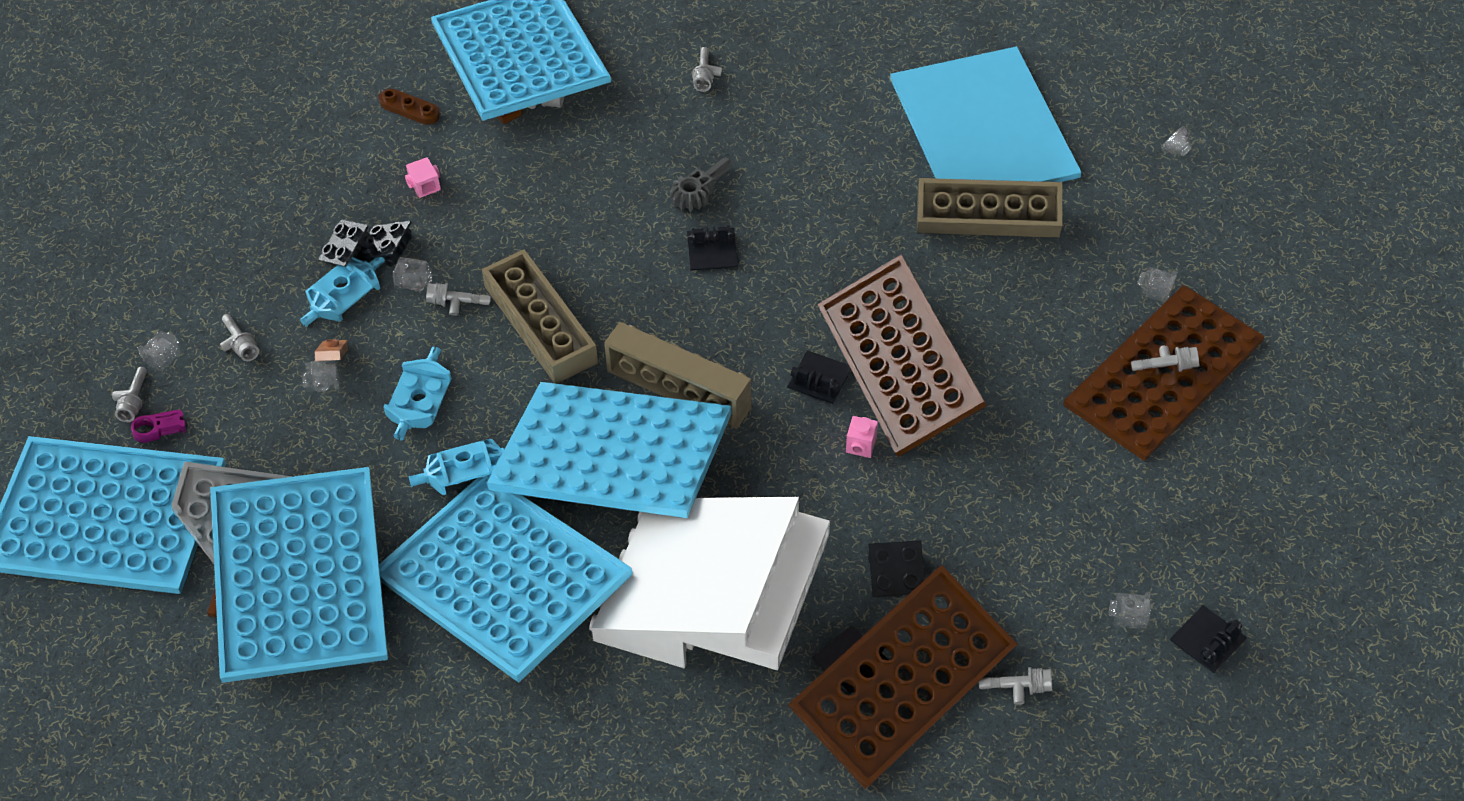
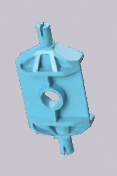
[300,257,385,327]
[383,347,452,440]
[408,439,504,495]

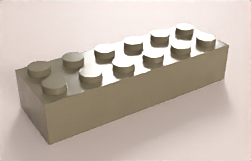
[917,178,1062,237]
[482,249,598,384]
[604,322,752,429]

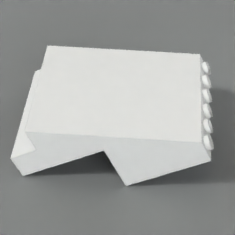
[589,497,830,671]

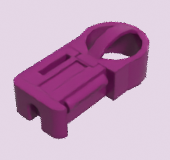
[131,410,186,443]

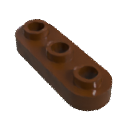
[379,89,440,125]

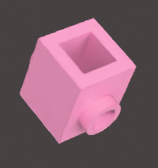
[405,157,441,198]
[846,416,878,458]

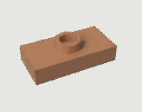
[315,339,348,361]

